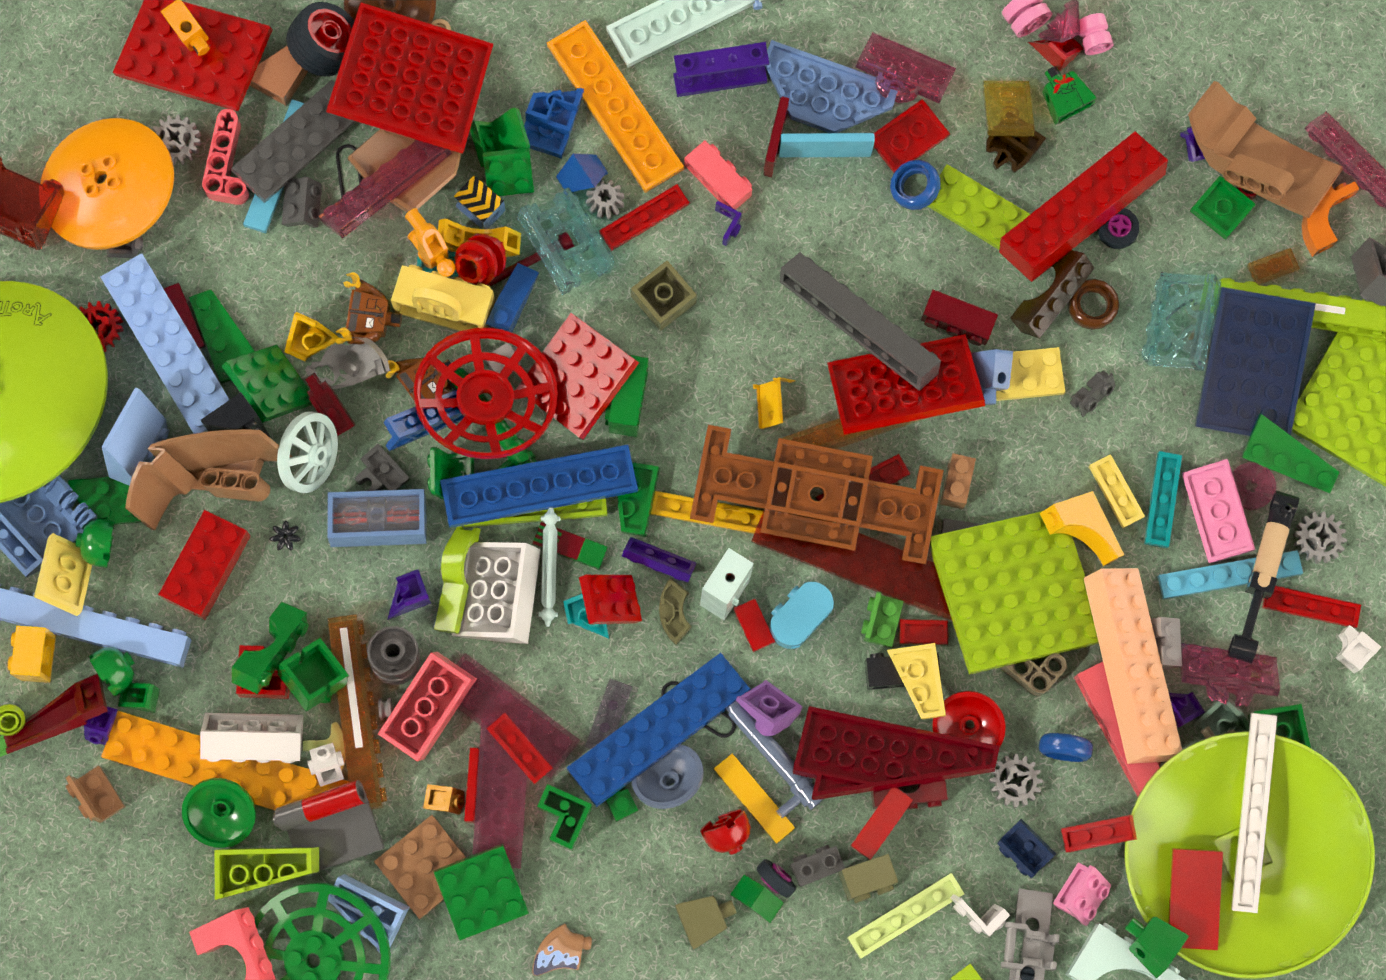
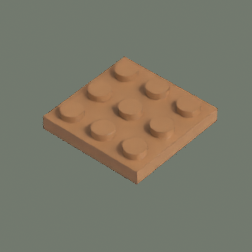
[374,815,466,919]

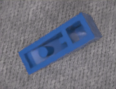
[486,263,539,333]

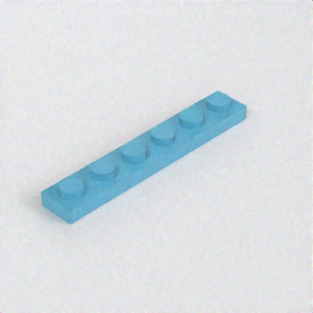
[1157,550,1303,599]

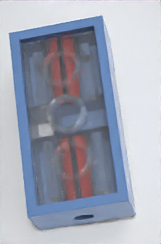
[327,489,427,547]

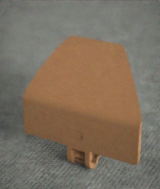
[348,129,461,212]

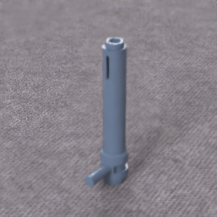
[727,701,824,818]

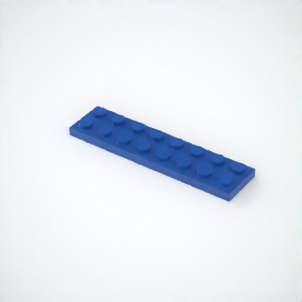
[440,445,638,528]
[566,653,750,808]

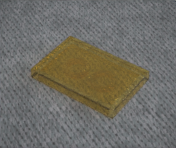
[983,81,1035,136]

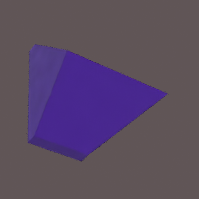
[387,569,431,620]
[1168,692,1205,729]

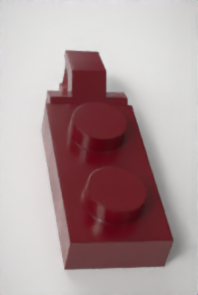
[305,373,355,436]

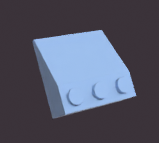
[102,387,169,486]

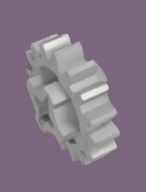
[153,114,202,166]
[1293,512,1347,564]
[989,754,1043,808]

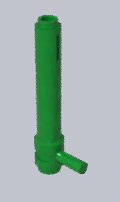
[450,368,537,470]

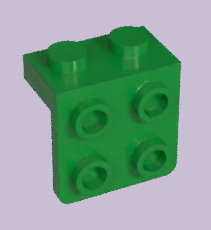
[470,107,530,167]
[427,447,474,500]

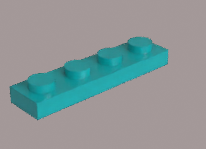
[1144,451,1182,548]

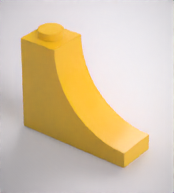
[1040,491,1124,566]

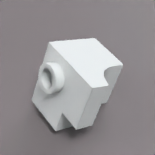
[1336,625,1381,673]

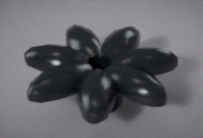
[270,521,301,551]

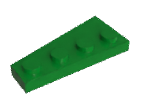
[189,289,255,384]

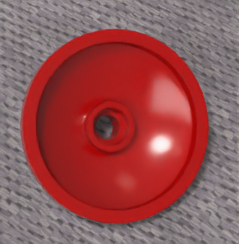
[932,691,1006,746]

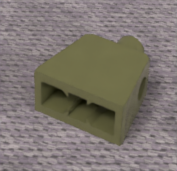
[675,896,737,950]

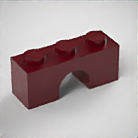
[871,780,948,810]

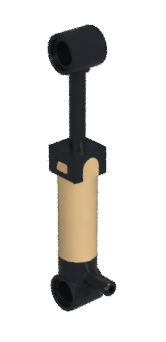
[1227,490,1300,664]

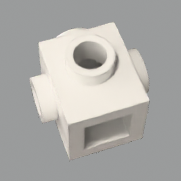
[307,743,345,787]

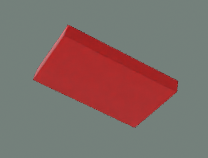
[873,99,950,173]

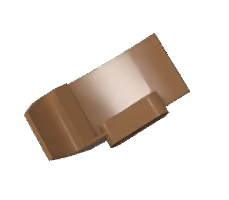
[1188,81,1343,218]
[125,429,293,530]

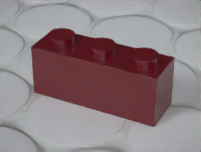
[921,289,998,346]

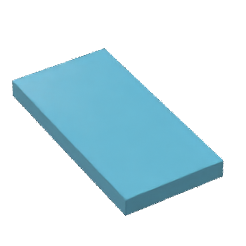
[779,133,875,157]

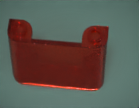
[0,157,65,250]

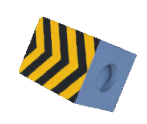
[454,176,505,229]

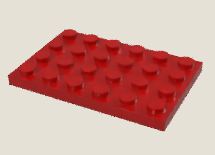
[113,0,273,111]
[827,334,985,435]

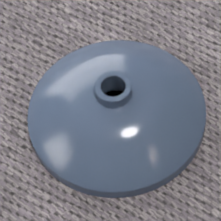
[632,744,704,809]

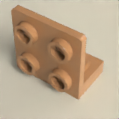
[65,766,125,823]

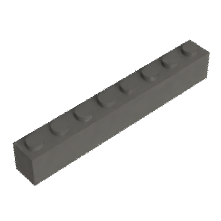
[780,252,941,391]

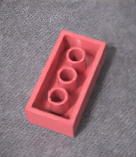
[378,652,477,762]

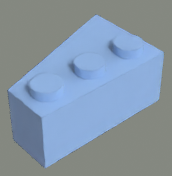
[328,874,410,953]

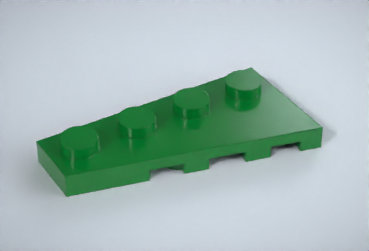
[1241,414,1339,493]

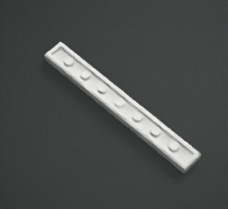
[1232,713,1277,913]

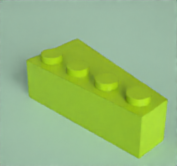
[214,847,319,900]

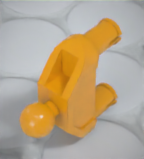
[405,208,456,277]

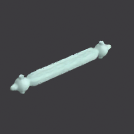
[538,508,560,627]

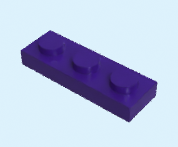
[622,537,697,582]

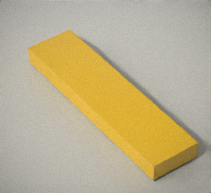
[713,753,795,844]

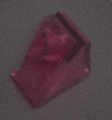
[1038,0,1080,43]

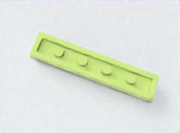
[847,873,964,959]

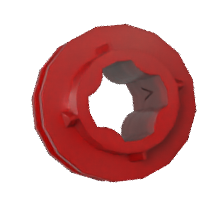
[455,234,506,285]

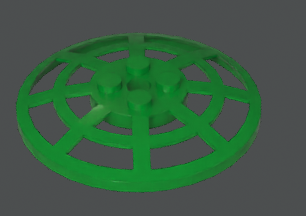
[244,883,391,980]

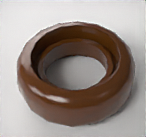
[1067,279,1120,330]

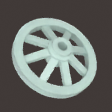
[277,412,338,493]

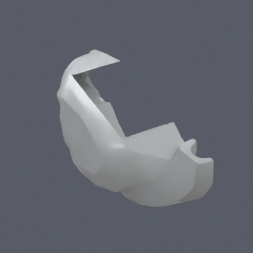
[305,337,390,389]

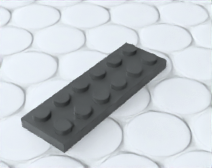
[231,80,357,203]

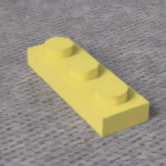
[1089,454,1145,529]

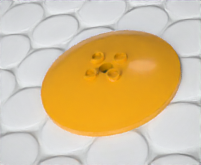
[40,118,174,250]

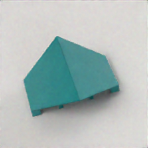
[563,594,609,639]

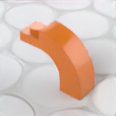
[1302,181,1359,257]

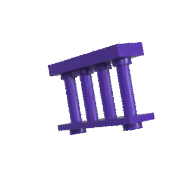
[673,42,770,97]

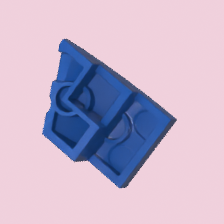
[524,88,584,159]

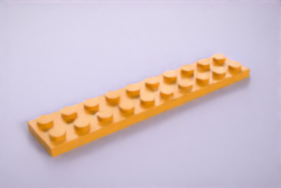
[101,711,350,811]

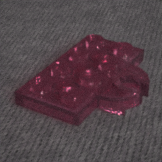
[855,32,956,104]
[1181,643,1280,707]

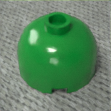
[76,520,115,568]
[88,647,135,697]

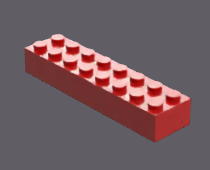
[999,131,1168,282]

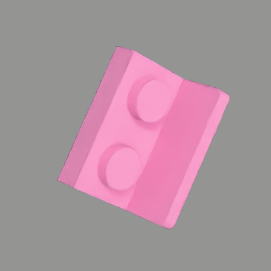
[1053,862,1111,926]

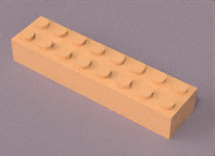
[1084,568,1182,764]

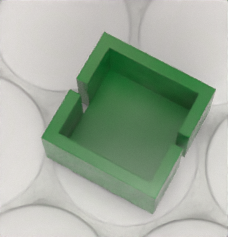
[278,638,349,712]

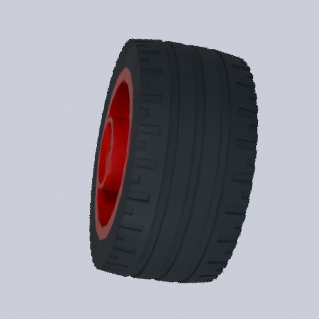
[286,2,354,77]

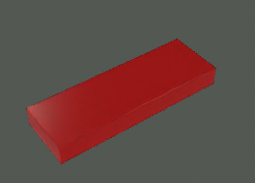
[486,712,553,784]
[464,747,481,824]
[850,787,913,860]
[1061,815,1137,853]

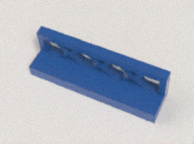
[383,390,464,451]

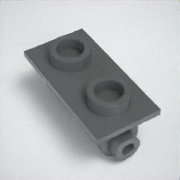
[1070,371,1116,417]

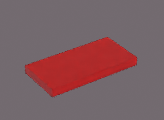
[1168,848,1223,950]

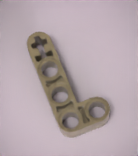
[1000,654,1067,696]

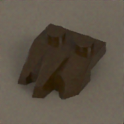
[986,112,1046,173]

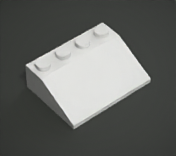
[452,542,541,644]

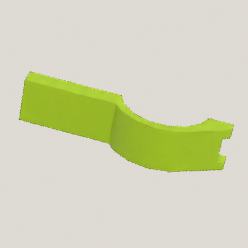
[434,526,481,634]

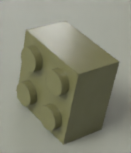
[631,260,697,331]
[838,854,898,904]

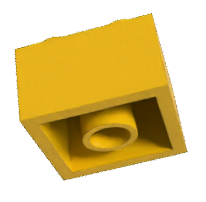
[8,625,56,683]

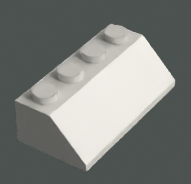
[200,713,303,763]

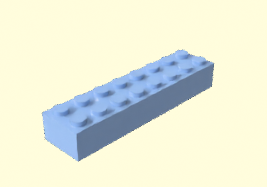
[100,253,230,434]

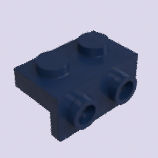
[997,819,1056,878]

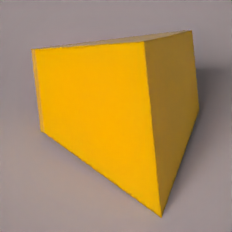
[284,312,340,361]

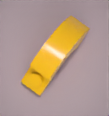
[438,218,521,257]

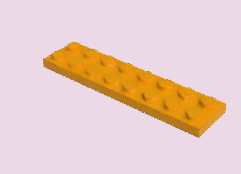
[547,20,684,193]

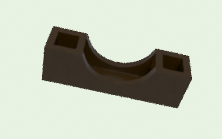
[1010,250,1095,339]

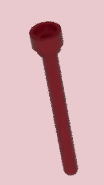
[474,231,575,287]

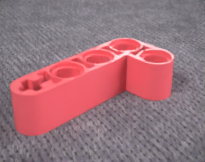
[202,109,249,205]

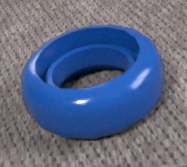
[890,160,941,210]
[1039,733,1093,762]

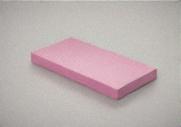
[1182,459,1256,564]

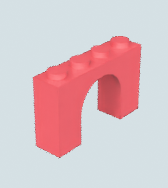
[189,907,276,980]

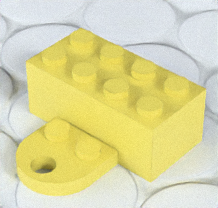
[391,265,495,331]

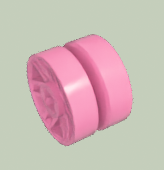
[1002,0,1052,38]

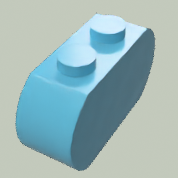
[770,582,834,649]

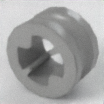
[378,698,393,720]

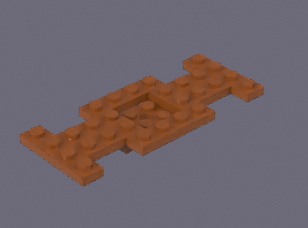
[690,424,944,564]

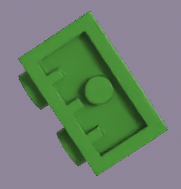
[861,592,903,648]

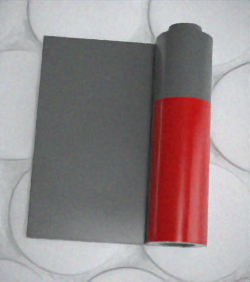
[273,780,385,871]

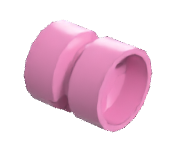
[1076,13,1114,55]

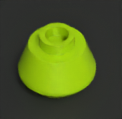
[0,704,25,736]

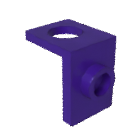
[715,201,742,246]

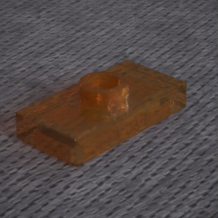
[1247,248,1300,285]

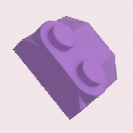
[736,680,802,736]

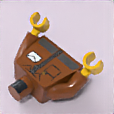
[335,272,402,345]
[385,358,456,400]

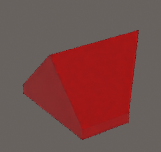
[1028,33,1084,72]

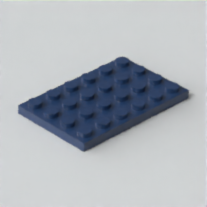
[1195,287,1316,436]

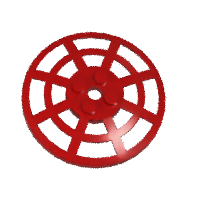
[413,328,558,459]

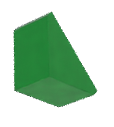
[118,683,160,713]
[730,875,784,923]

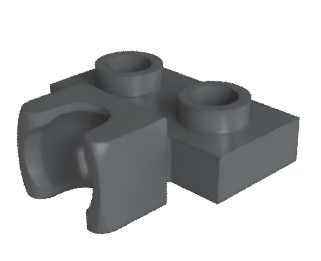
[355,444,410,491]

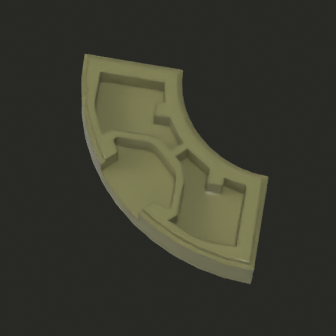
[659,578,692,645]

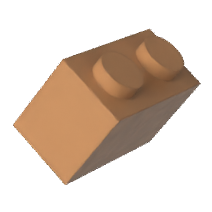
[940,453,976,509]

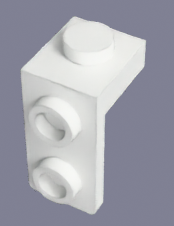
[950,894,1010,936]

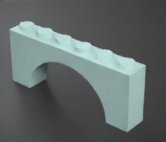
[1065,923,1193,980]

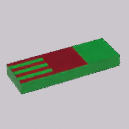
[532,522,608,570]

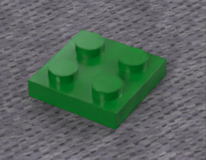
[483,147,534,196]
[1190,175,1256,240]

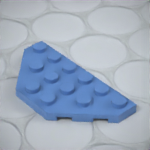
[765,40,900,133]

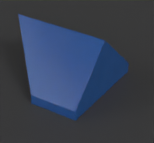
[556,153,608,195]

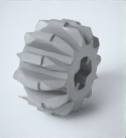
[586,179,625,219]

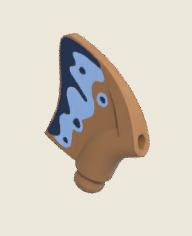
[532,923,592,976]

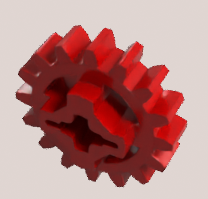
[79,301,124,352]

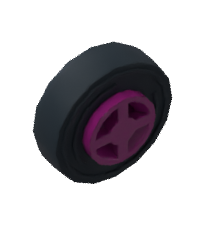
[1098,208,1139,249]
[757,859,796,898]

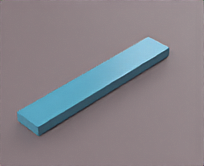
[243,99,304,233]

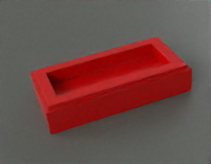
[733,599,775,652]
[899,619,948,645]

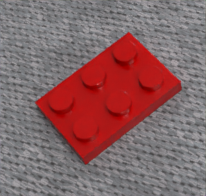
[579,575,642,624]

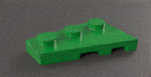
[618,462,660,537]

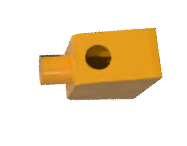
[161,0,210,56]

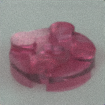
[1232,462,1276,510]

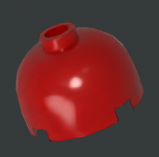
[700,809,751,855]

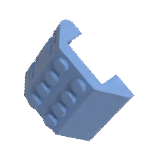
[0,475,97,577]

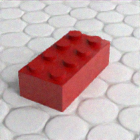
[158,510,251,620]

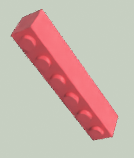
[1074,662,1161,797]

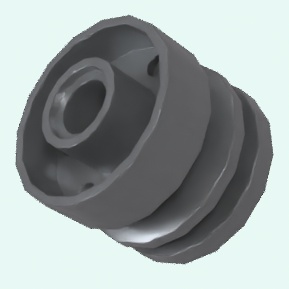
[367,626,421,685]

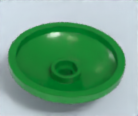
[182,778,256,848]

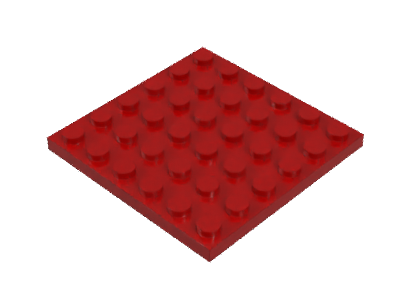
[326,2,493,154]

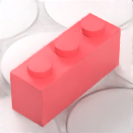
[684,140,752,210]

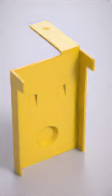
[753,377,795,429]

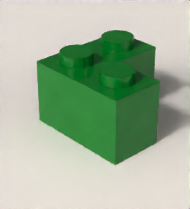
[537,784,593,851]

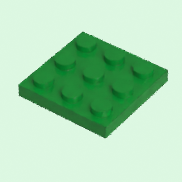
[222,344,312,423]
[433,844,529,941]

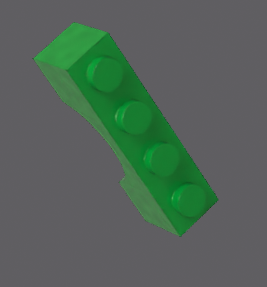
[232,601,309,694]

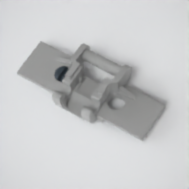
[1001,888,1060,980]

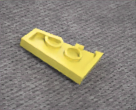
[887,643,946,719]

